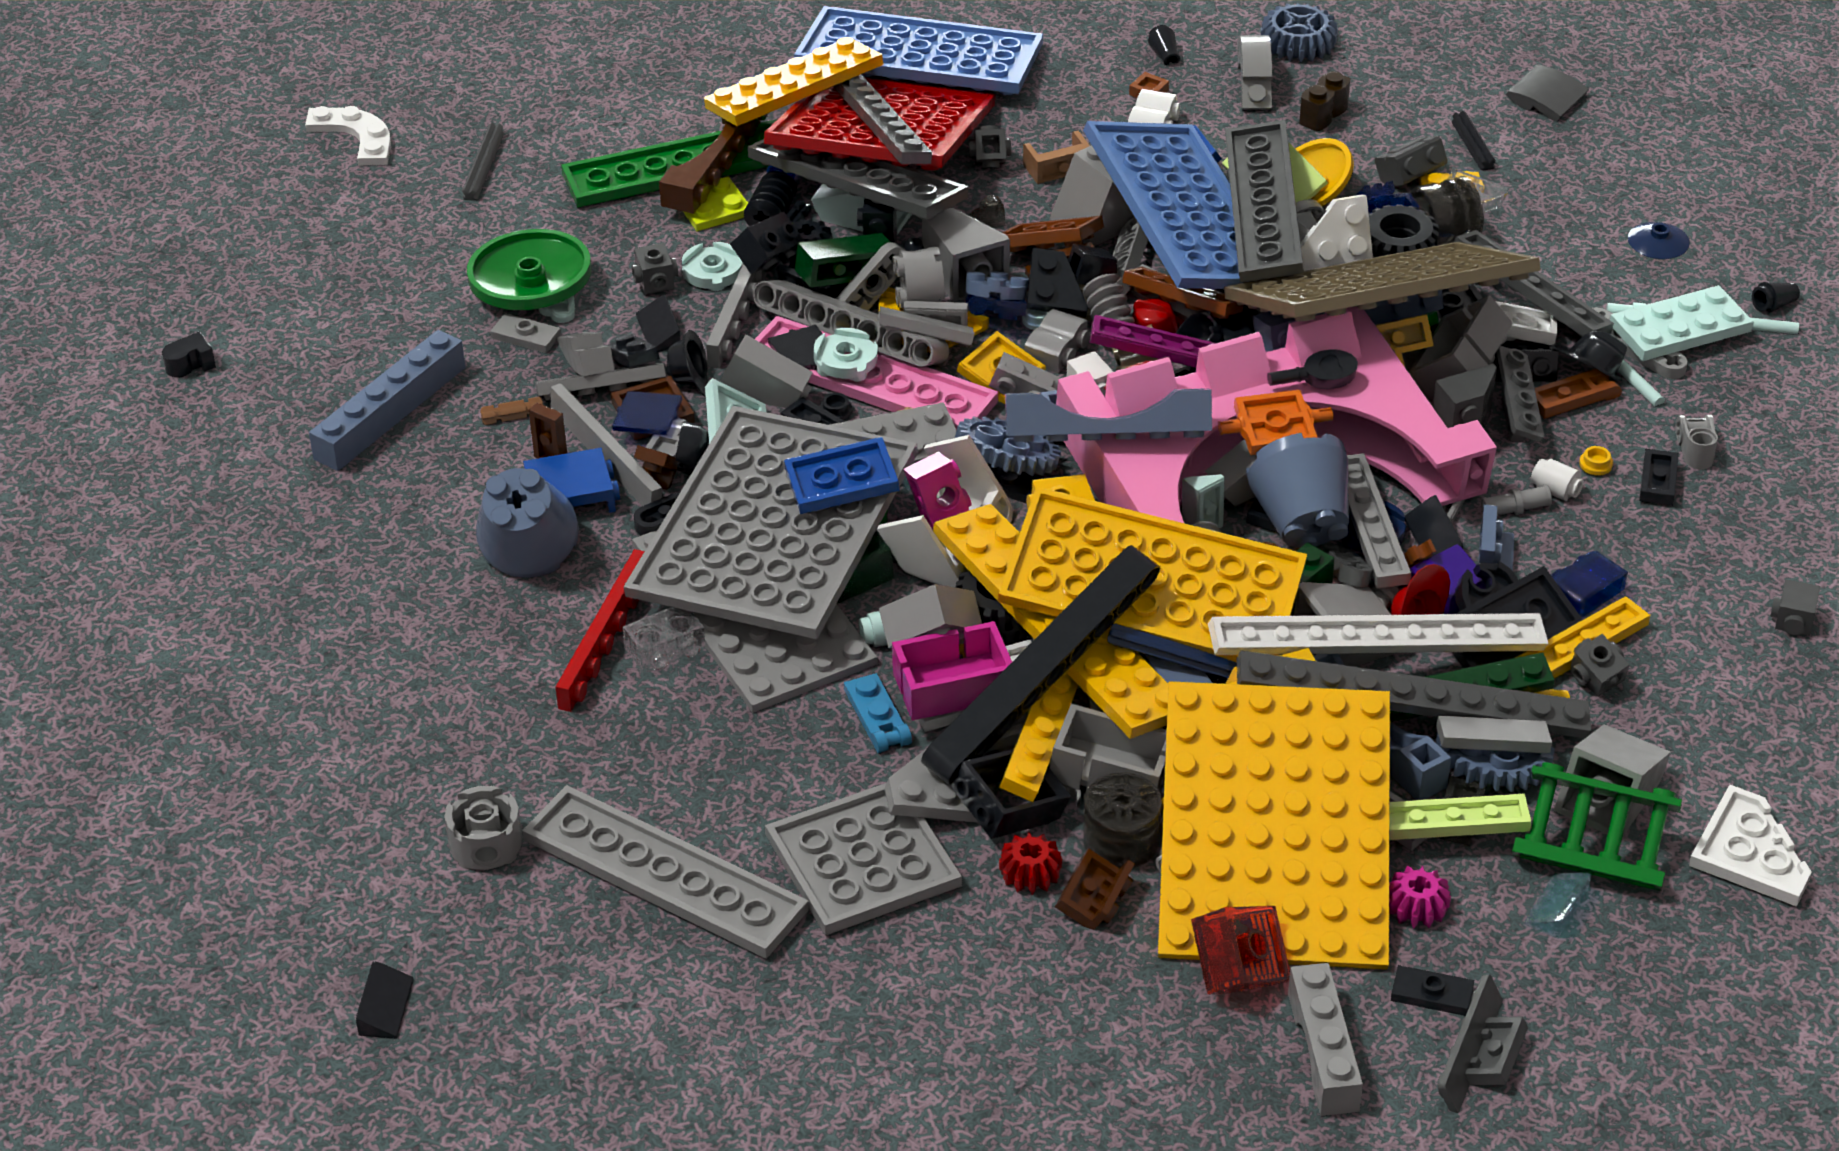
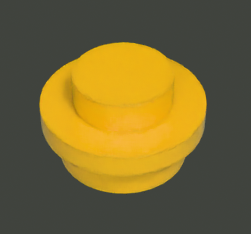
[1579,446,1613,475]

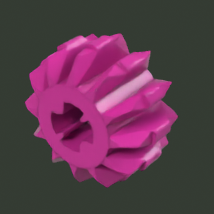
[1389,865,1451,929]

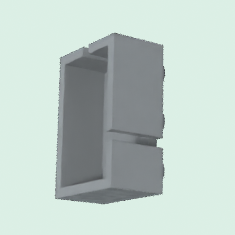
[1409,295,1513,401]
[1049,704,1167,810]

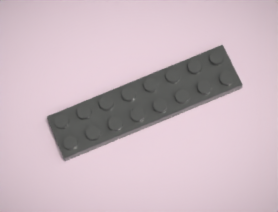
[1225,120,1304,283]
[748,139,969,220]

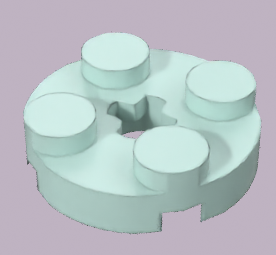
[682,242,743,291]
[814,328,878,382]

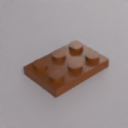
[1002,215,1104,252]

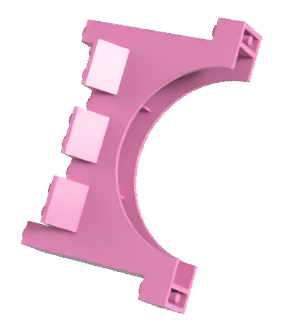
[1056,306,1497,523]

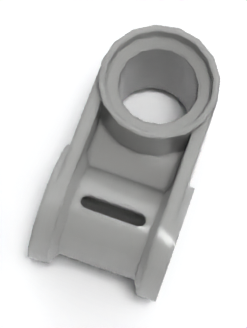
[1675,415,1718,470]

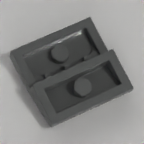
[1506,64,1589,122]

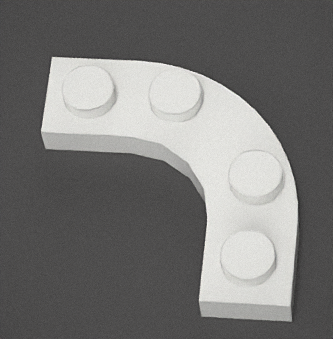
[305,106,391,166]

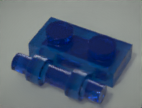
[966,294,1027,320]

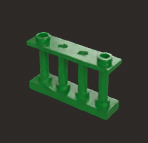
[1512,762,1682,892]

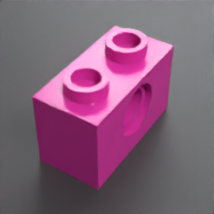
[903,452,972,530]

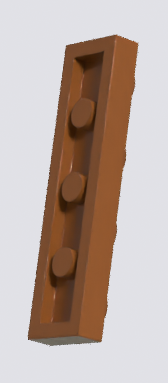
[1122,267,1244,319]

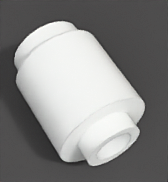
[1531,459,1584,501]

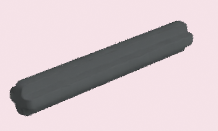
[462,123,504,200]

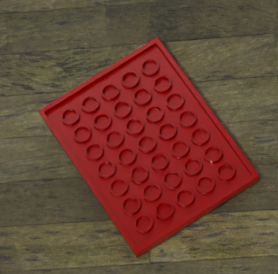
[764,77,996,171]

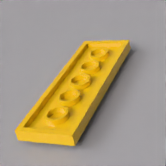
[704,37,884,126]

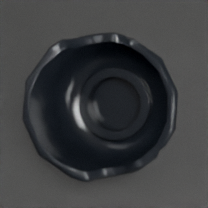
[1176,311,1223,343]
[676,421,709,474]

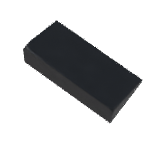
[636,295,680,352]
[1405,495,1463,558]
[356,961,414,1039]

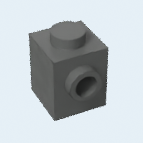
[1770,579,1820,636]

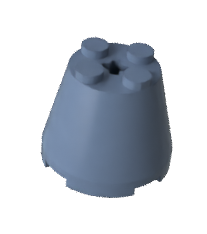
[1246,433,1349,549]
[476,468,579,578]

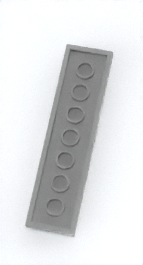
[522,785,809,959]

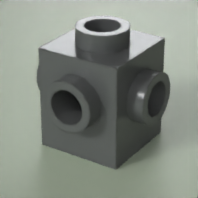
[969,125,1011,169]
[632,243,678,295]
[1570,633,1630,696]

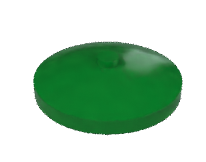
[467,229,592,310]

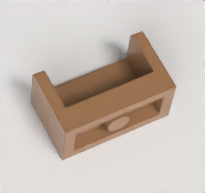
[1023,130,1090,184]

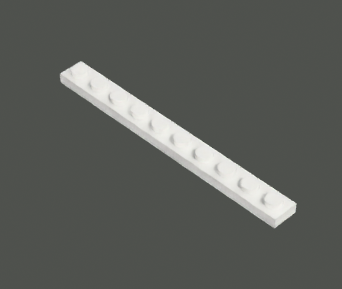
[1208,613,1549,655]

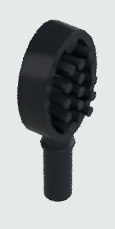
[1267,349,1358,389]

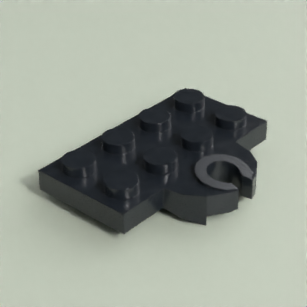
[1452,561,1583,669]

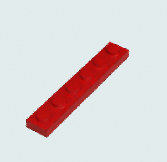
[555,549,645,712]

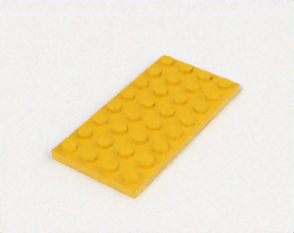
[998,486,1307,663]

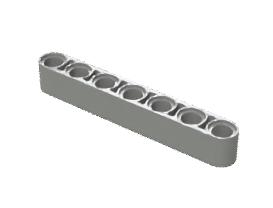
[753,280,949,367]

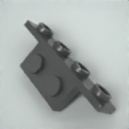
[1496,346,1544,442]
[1438,975,1528,1113]

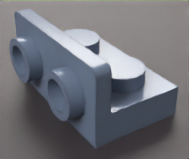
[1478,505,1514,571]

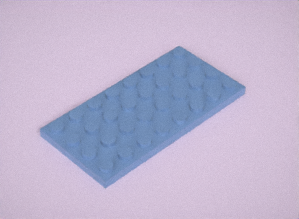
[794,6,1043,95]
[1083,121,1248,289]

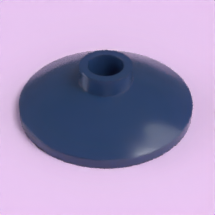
[1628,222,1690,259]

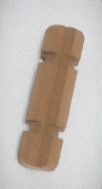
[480,397,544,425]

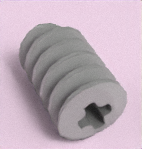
[1083,274,1135,324]

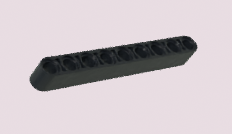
[921,545,1161,785]

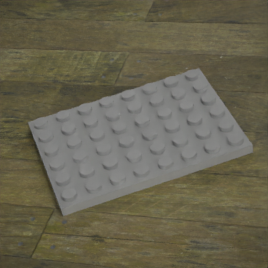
[624,406,918,639]

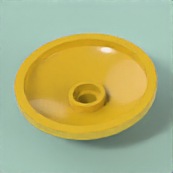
[1296,138,1354,207]

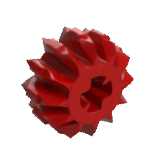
[999,832,1063,895]

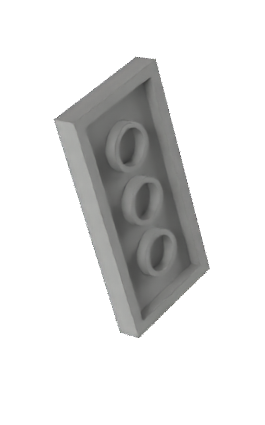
[830,402,957,465]

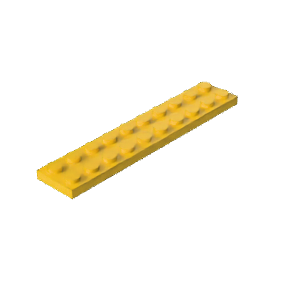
[933,504,1168,739]

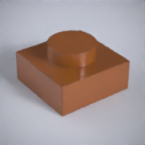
[1129,72,1169,98]

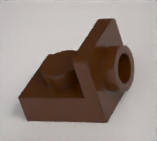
[634,445,679,490]

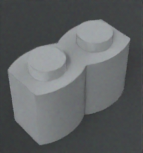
[1024,309,1090,374]

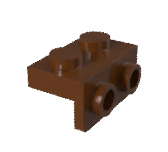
[1055,848,1135,930]

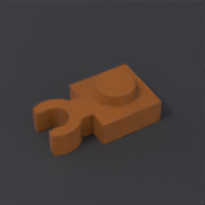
[1404,539,1437,568]

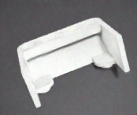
[877,435,1013,588]

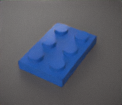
[784,437,900,514]

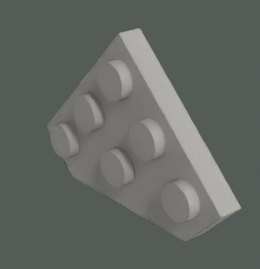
[885,748,994,823]

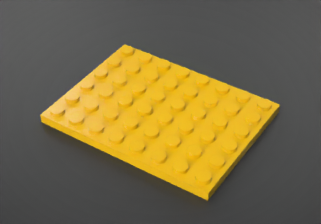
[1158,681,1390,969]

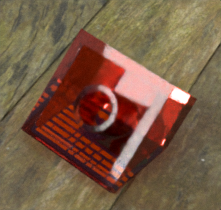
[1191,906,1290,995]

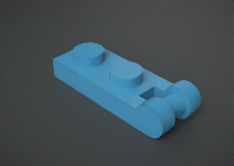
[844,673,912,753]

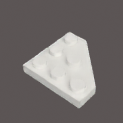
[1301,194,1373,271]
[1689,785,1812,907]

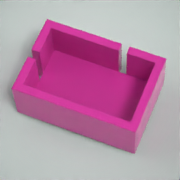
[892,621,1012,721]

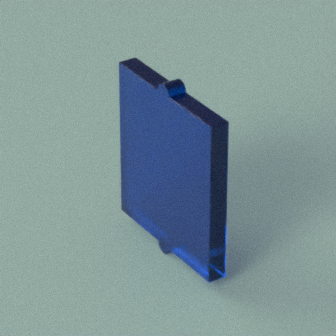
[612,391,682,435]

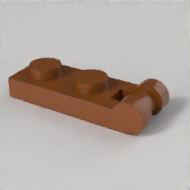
[1535,369,1622,419]

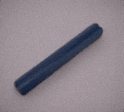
[1107,624,1237,679]

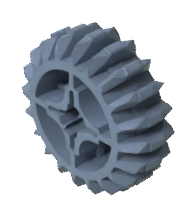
[1261,2,1338,62]

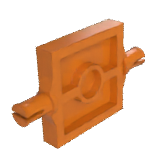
[1218,390,1333,455]

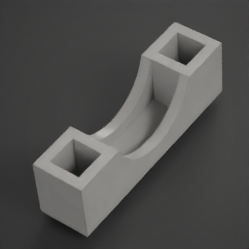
[1288,963,1363,1116]

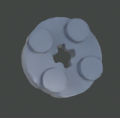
[966,271,1029,300]

